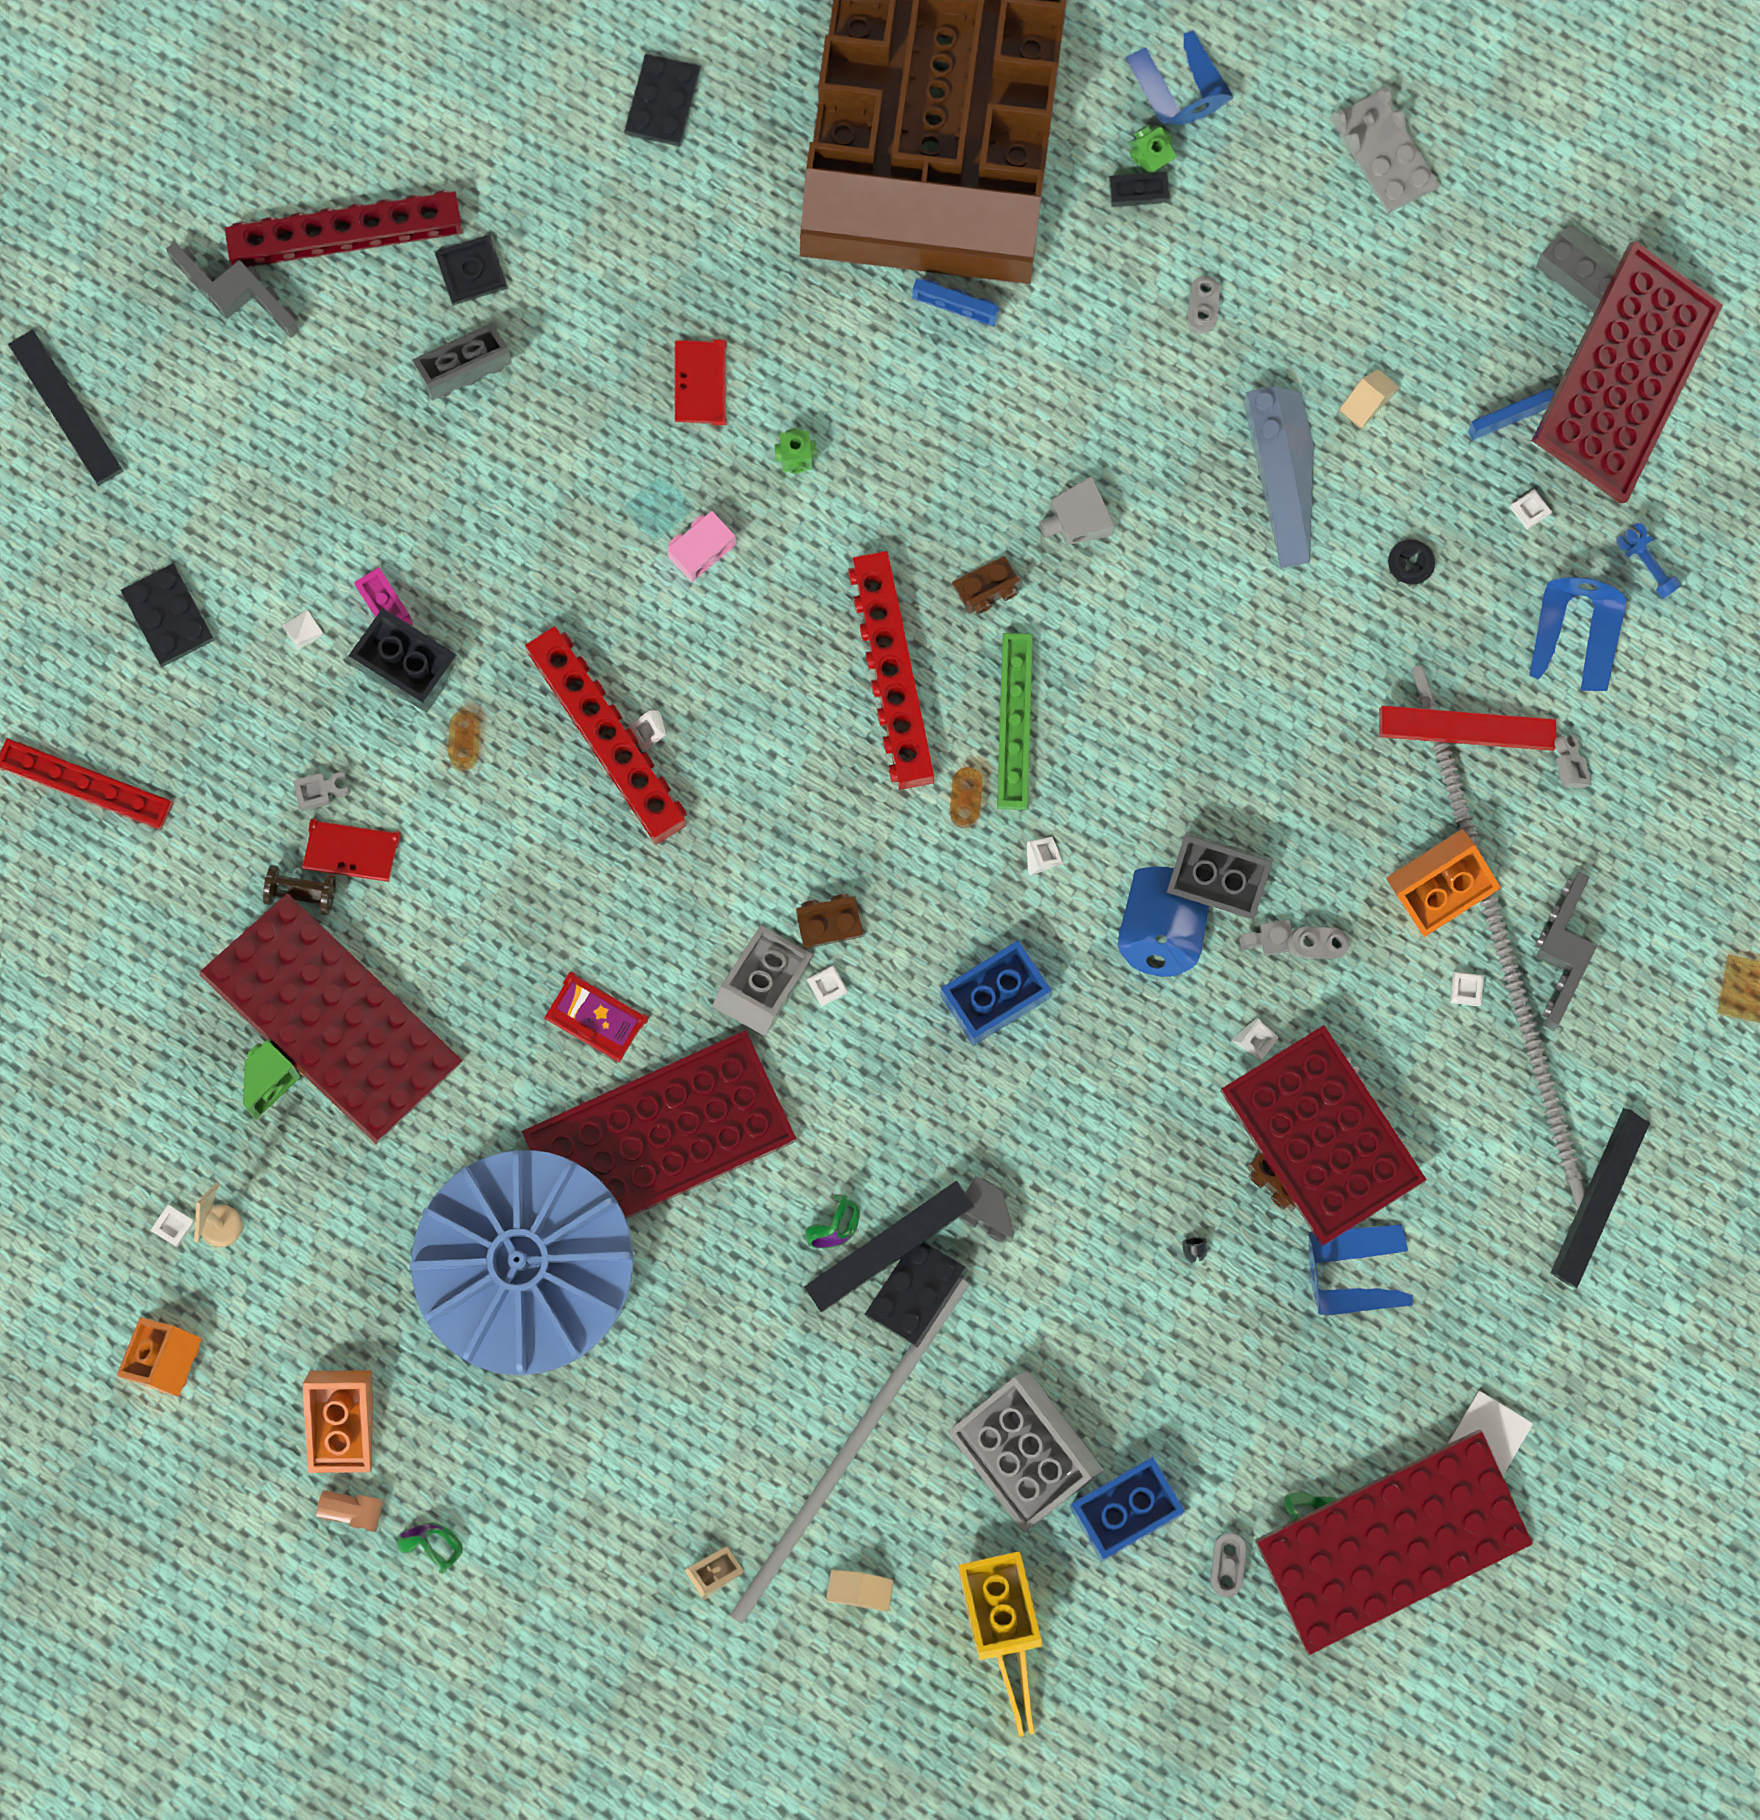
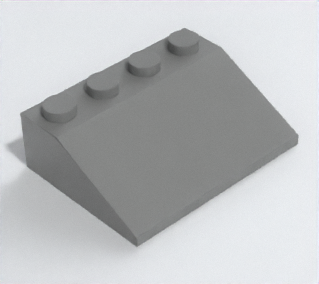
[948,1370,1104,1532]

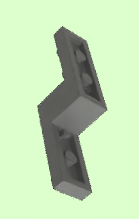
[166,242,299,338]
[1535,872,1597,1031]

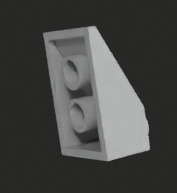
[712,925,813,1036]

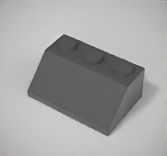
[1536,225,1620,313]
[412,323,512,401]
[1167,832,1273,920]

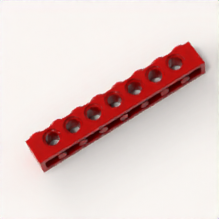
[848,551,935,790]
[525,626,687,845]

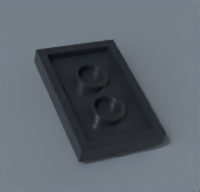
[624,53,701,147]
[120,563,215,668]
[865,1242,968,1348]

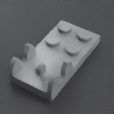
[1331,87,1439,214]

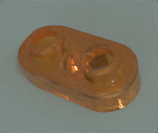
[448,710,480,771]
[949,767,983,828]

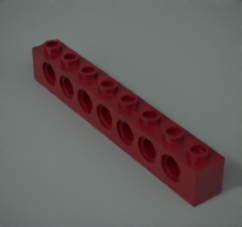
[224,190,463,268]

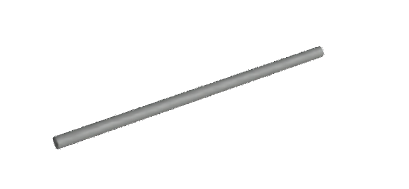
[729,1279,970,1624]

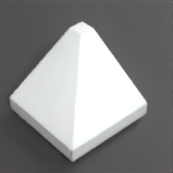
[282,610,324,650]
[628,710,666,752]
[1027,836,1063,876]
[1232,1018,1279,1061]

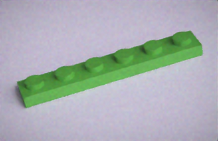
[997,633,1033,810]

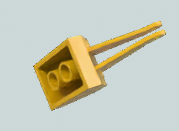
[958,1551,1042,1737]

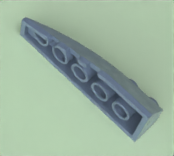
[1244,387,1314,568]

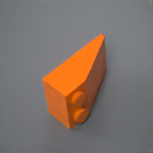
[303,1370,373,1473]

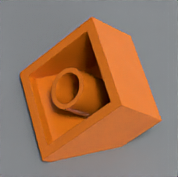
[116,1317,202,1397]

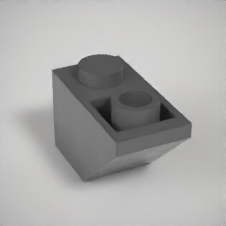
[959,1176,1014,1243]

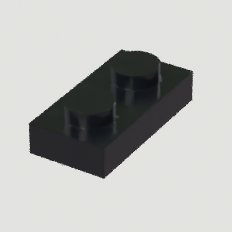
[1109,171,1170,207]

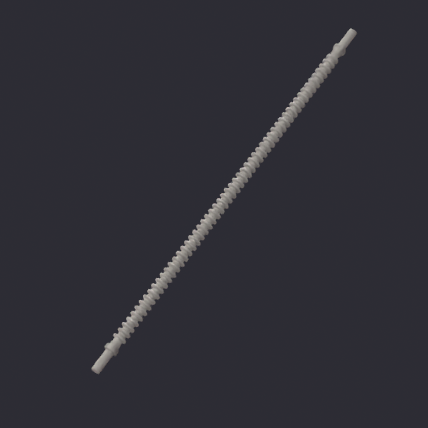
[1411,666,1585,1209]

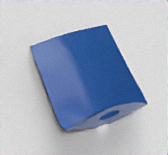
[1125,31,1234,125]
[1529,577,1626,691]
[1118,866,1209,977]
[1308,1225,1413,1316]

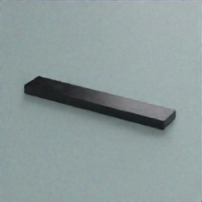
[8,329,124,486]
[1550,1108,1650,1288]
[804,1181,975,1313]

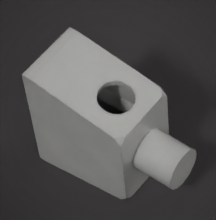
[1039,477,1114,545]

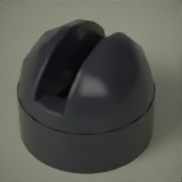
[1182,1237,1208,1262]

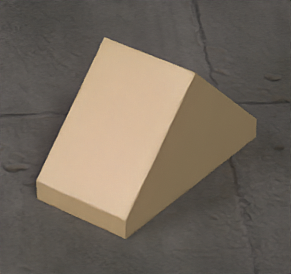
[1339,369,1400,429]
[685,1546,744,1600]
[826,1570,893,1612]

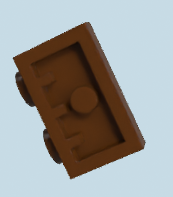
[952,556,1022,614]
[796,894,863,949]

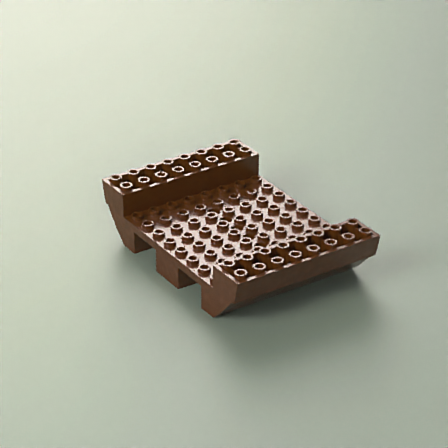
[799,0,1067,285]

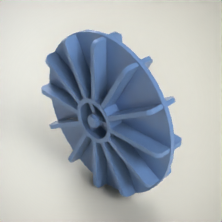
[410,1150,634,1375]

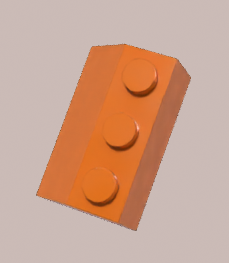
[1386,829,1501,937]

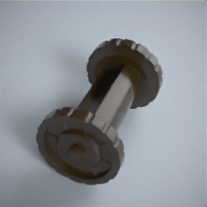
[263,865,336,916]

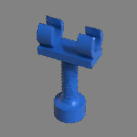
[1616,523,1682,600]

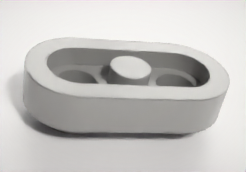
[1187,276,1220,334]
[1288,927,1349,960]
[1210,1533,1246,1598]

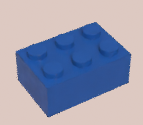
[940,940,1052,1046]
[1069,1457,1185,1563]

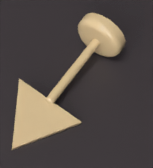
[194,1183,243,1247]

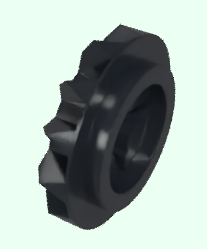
[1387,539,1435,587]

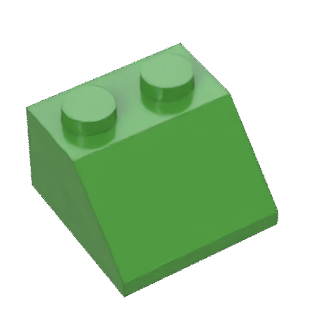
[243,1040,301,1120]

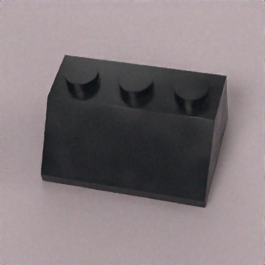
[348,608,457,713]

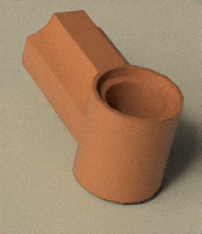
[316,1490,384,1532]

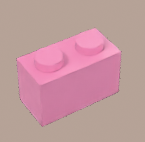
[667,511,736,582]

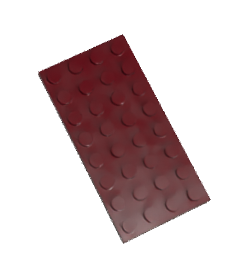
[1531,241,1723,504]
[199,893,463,1144]
[521,1030,797,1219]
[1255,1429,1533,1655]

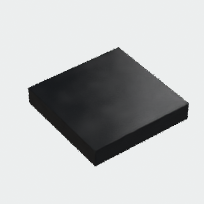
[434,234,508,306]

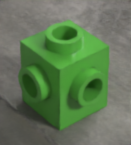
[1128,125,1177,173]
[774,428,817,474]

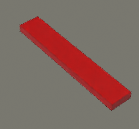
[1379,705,1556,751]
[0,738,173,830]

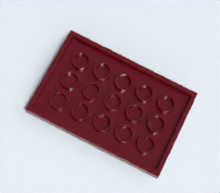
[1220,1025,1427,1247]

